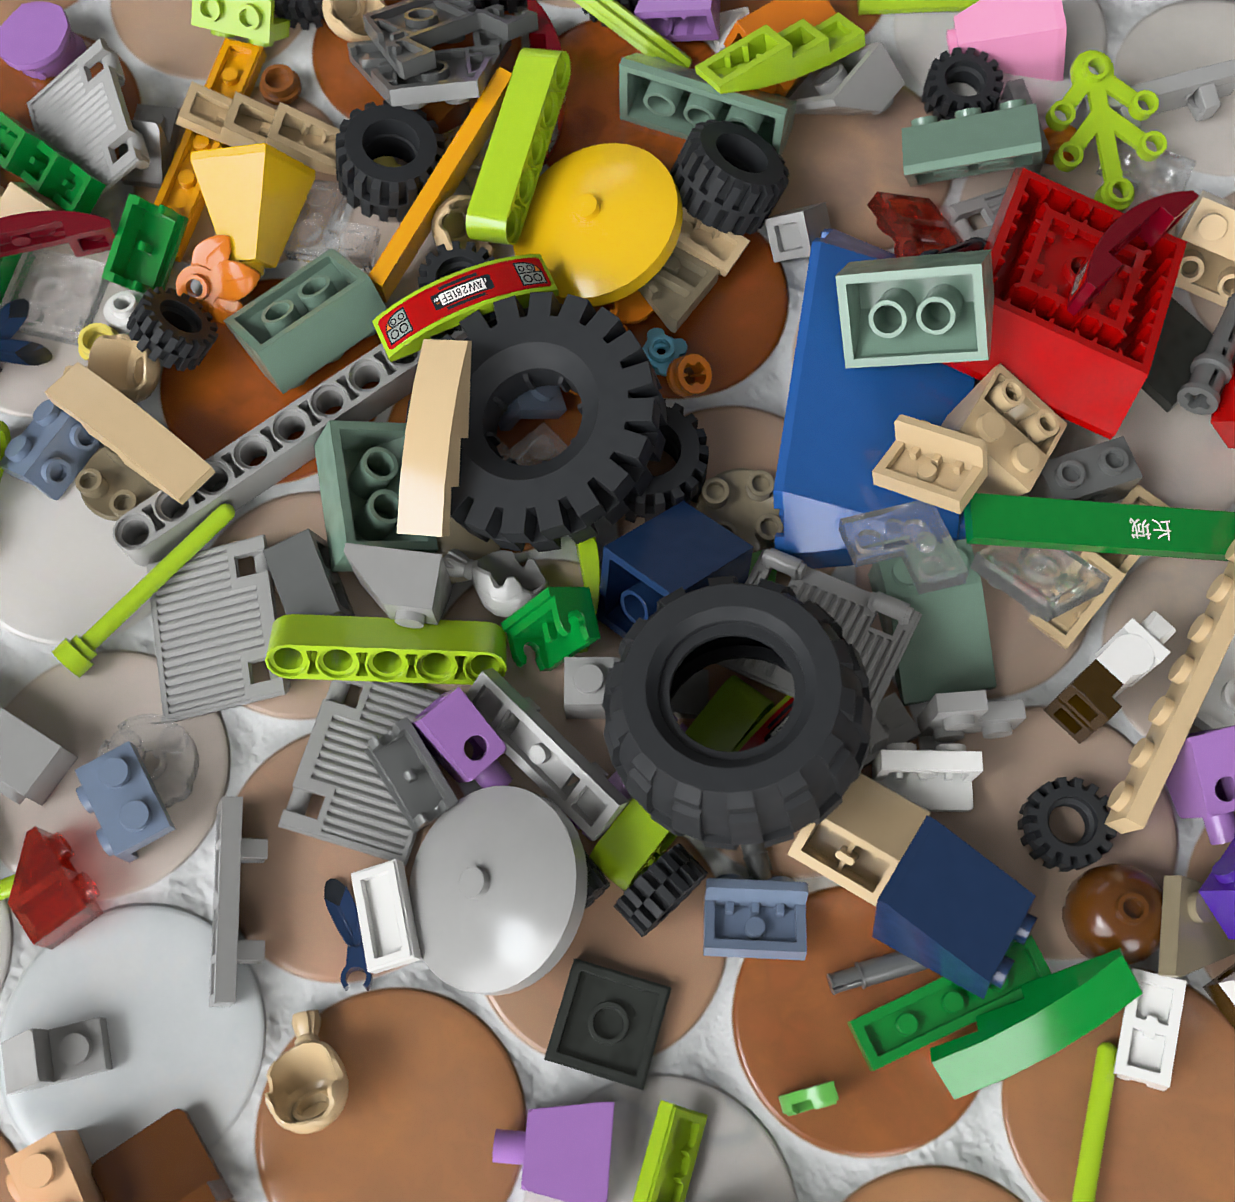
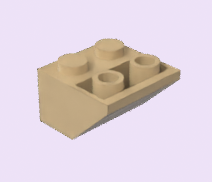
[1175,190,1235,307]
[941,363,1068,496]
[787,773,931,906]

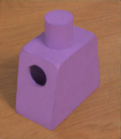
[634,0,720,42]
[410,687,513,788]
[1166,725,1235,845]
[492,1101,615,1202]

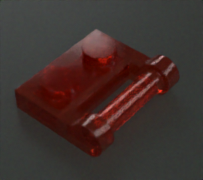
[867,191,964,258]

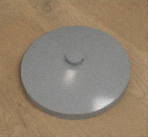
[409,785,588,995]

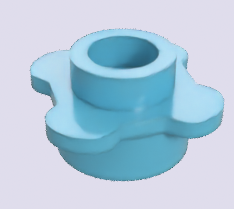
[642,328,687,376]

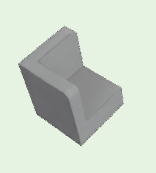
[764,202,831,263]

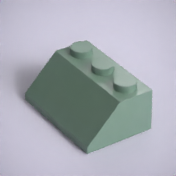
[902,99,1042,187]
[223,248,387,394]
[835,249,994,368]
[314,420,438,572]

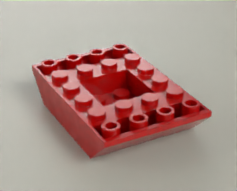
[943,167,1187,440]

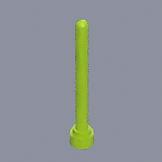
[51,503,235,678]
[1072,1042,1117,1202]

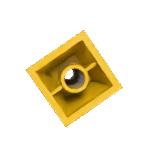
[191,143,316,276]

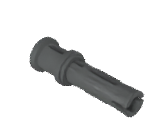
[1177,293,1235,415]

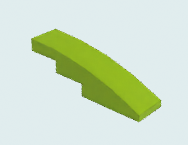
[695,12,866,94]

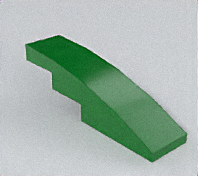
[0,109,106,214]
[930,948,1143,1100]

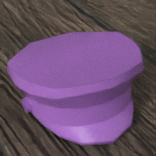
[0,1,87,80]

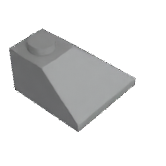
[785,42,905,115]
[344,543,453,629]

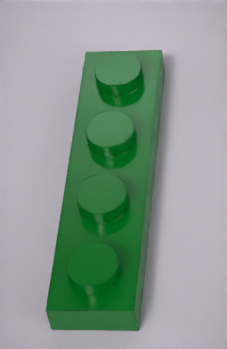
[847,935,1052,1071]

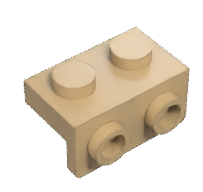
[872,414,988,514]

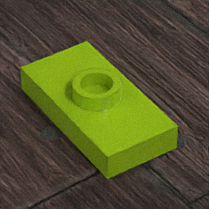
[632,1100,708,1202]

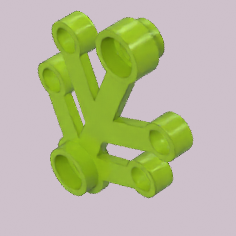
[1045,50,1167,212]

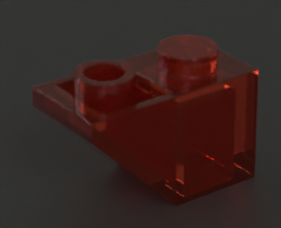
[8,826,104,949]

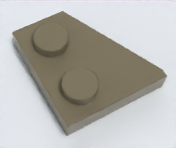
[638,246,720,333]
[1158,875,1235,977]

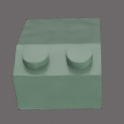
[868,539,997,706]

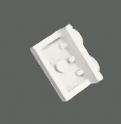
[872,743,983,812]

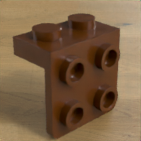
[91,1109,233,1202]

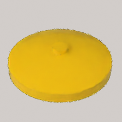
[513,143,683,306]

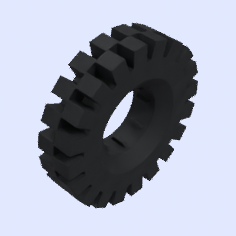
[406,292,667,552]

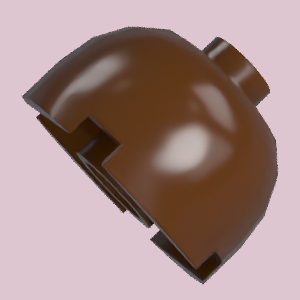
[1062,863,1163,965]

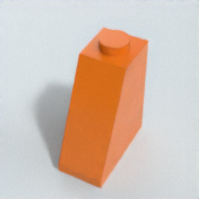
[723,0,836,97]

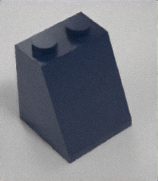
[598,501,754,638]
[872,815,1038,999]

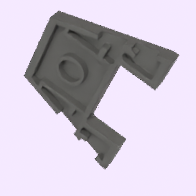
[363,0,538,80]
[347,29,512,109]

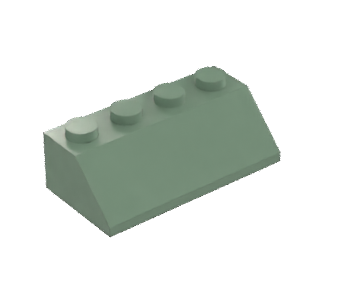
[619,53,797,156]

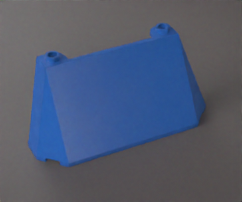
[773,229,976,569]

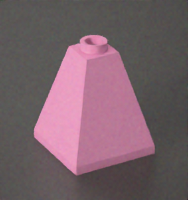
[946,0,1067,81]

